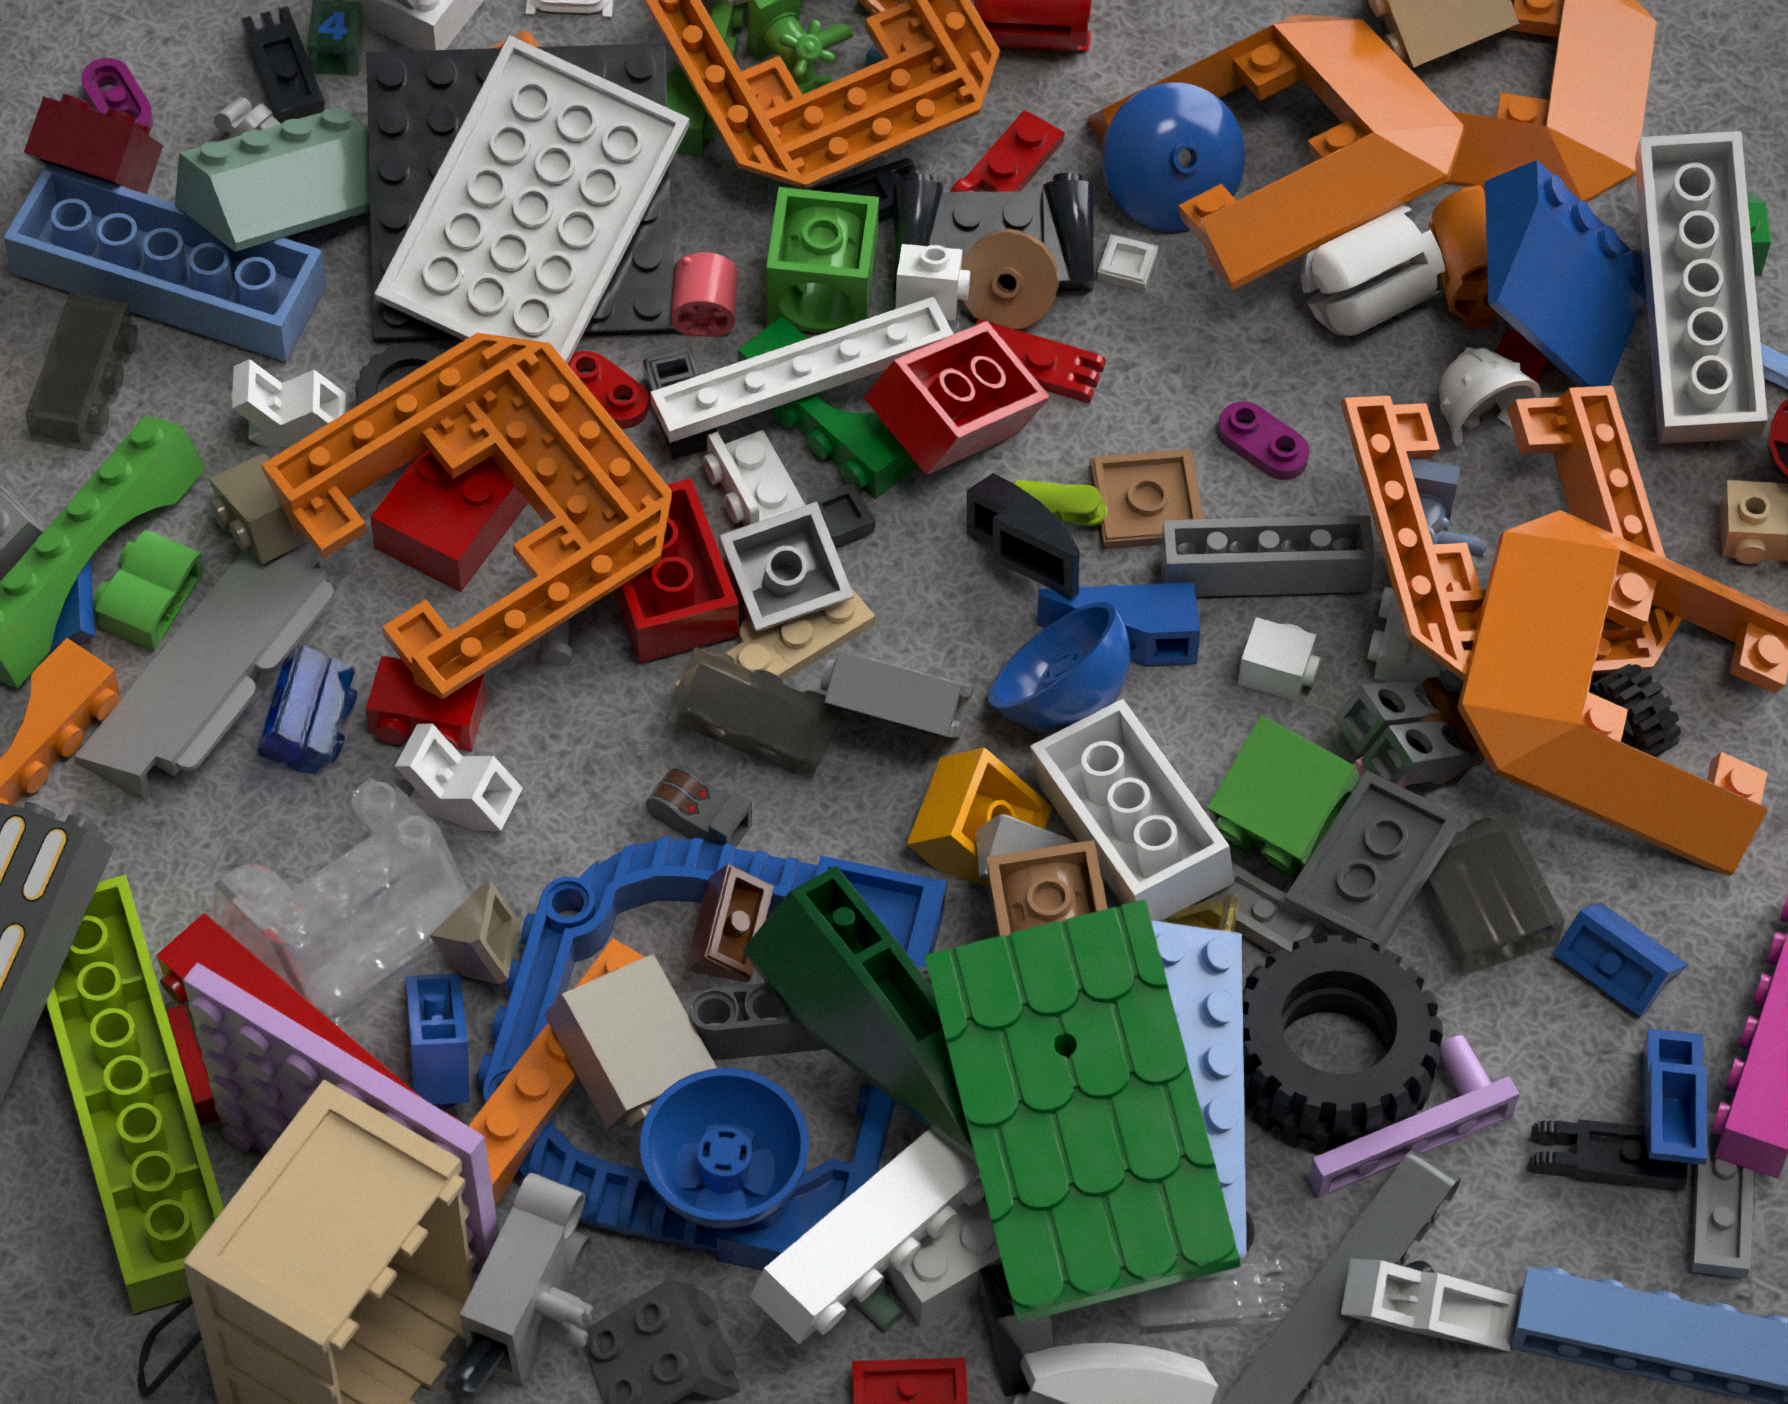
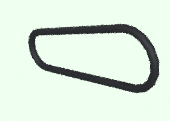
[137,1294,202,1396]

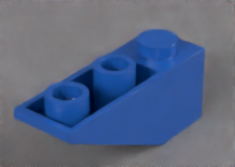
[1036,582,1200,666]

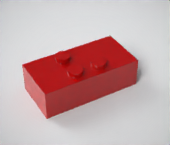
[370,450,528,592]

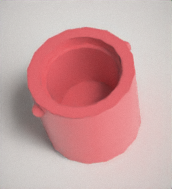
[671,252,738,337]

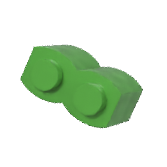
[93,529,204,652]

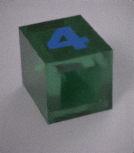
[307,0,365,76]

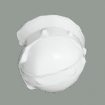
[1439,347,1542,447]

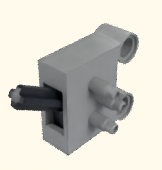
[444,1172,594,1403]

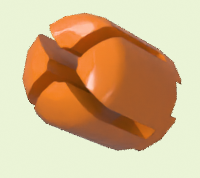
[1427,185,1502,329]

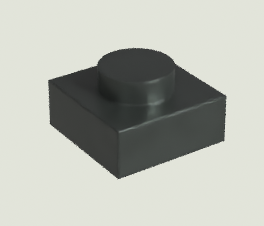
[806,482,876,547]

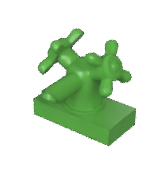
[747,0,853,95]

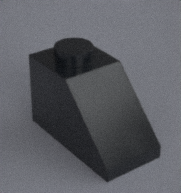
[977,1264,1055,1397]

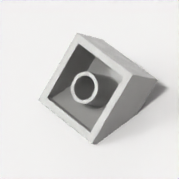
[718,502,854,633]

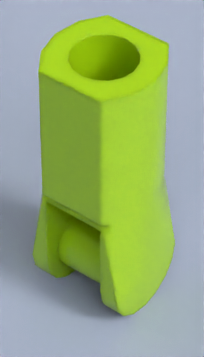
[1014,480,1107,527]

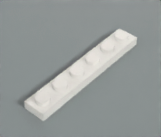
[651,297,954,443]

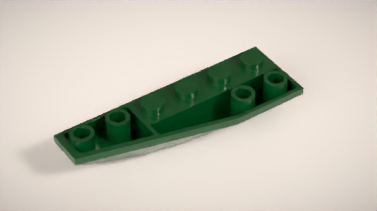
[744,866,977,1164]

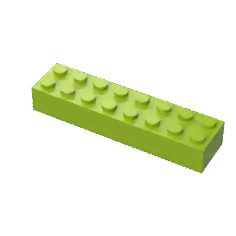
[46,874,224,1314]

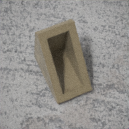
[430,880,519,984]

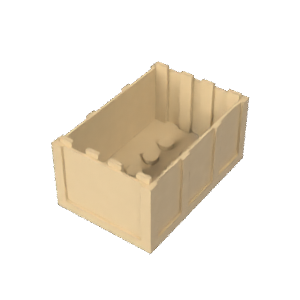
[183,1080,474,1404]

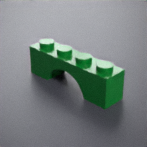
[738,316,919,499]

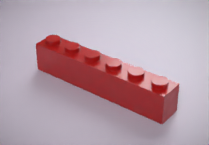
[156,913,424,1100]

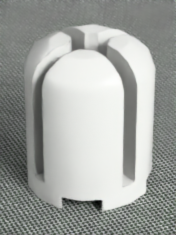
[1300,205,1445,336]

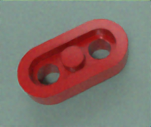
[568,351,649,429]

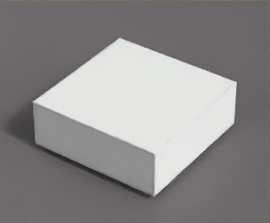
[1097,234,1158,292]

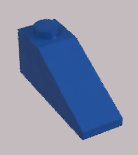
[406,973,470,1109]

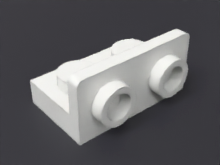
[702,430,805,526]

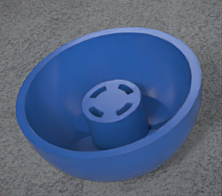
[988,602,1130,733]
[640,1068,809,1229]

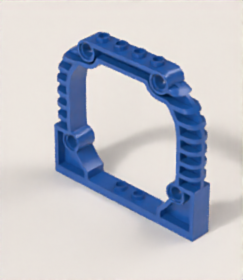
[477,837,947,1271]

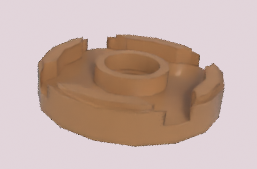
[961,229,1060,330]

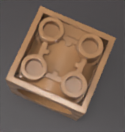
[986,840,1107,937]

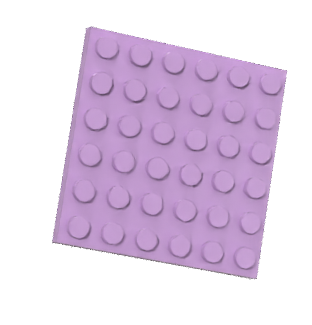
[183,963,499,1286]

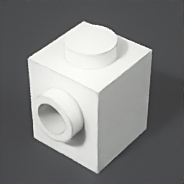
[895,244,970,320]
[1238,617,1321,702]

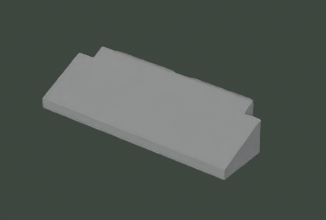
[74,543,334,801]

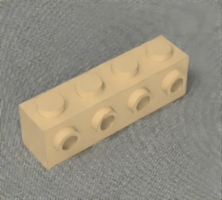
[1719,480,1788,564]

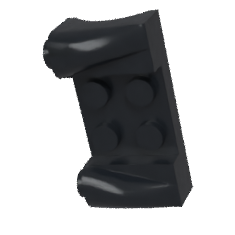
[893,172,1095,292]

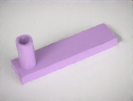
[1308,1035,1519,1198]

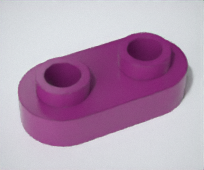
[81,58,153,129]
[1218,401,1310,480]

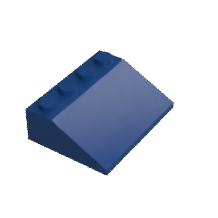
[1485,160,1644,387]

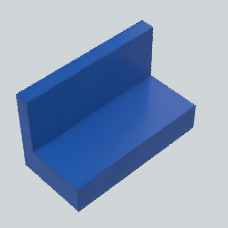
[1553,902,1688,1016]

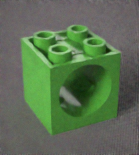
[766,187,879,333]
[1207,715,1361,879]

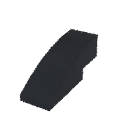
[967,473,1080,599]

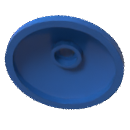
[1101,83,1245,232]

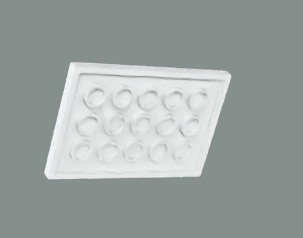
[375,35,690,364]

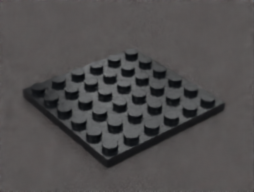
[366,43,675,343]

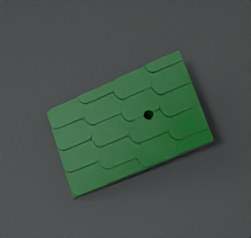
[924,899,1241,1323]

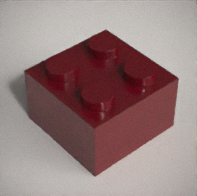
[23,94,163,194]

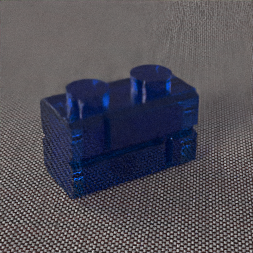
[256,645,358,775]

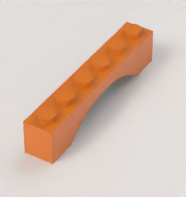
[0,638,120,806]
[468,938,645,1206]

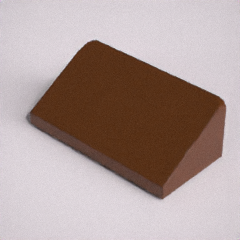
[686,864,774,982]

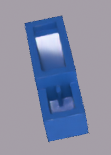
[1641,1028,1707,1165]

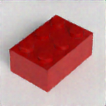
[863,321,1050,475]
[613,478,739,663]

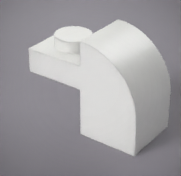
[231,359,346,447]
[395,724,523,831]

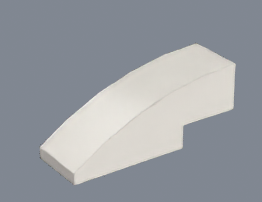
[1341,1258,1519,1352]

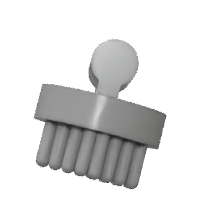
[214,97,280,139]

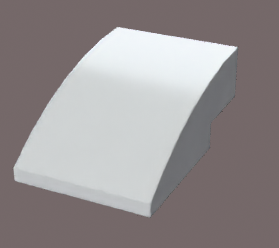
[1020,1343,1218,1404]

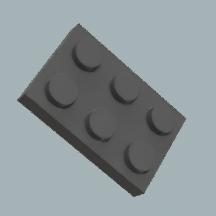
[1285,770,1461,953]

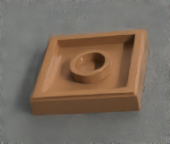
[1090,449,1203,549]

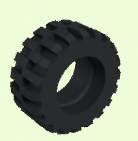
[1242,935,1443,1153]

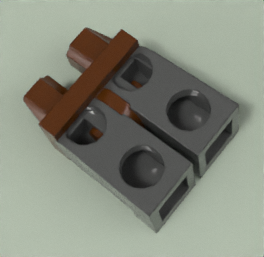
[1333,677,1485,789]

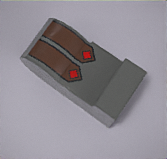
[645,767,752,847]

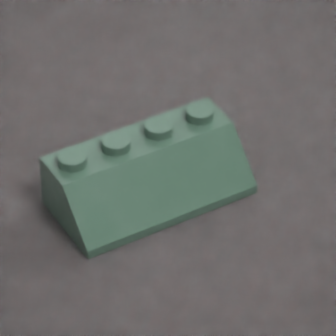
[175,107,370,252]

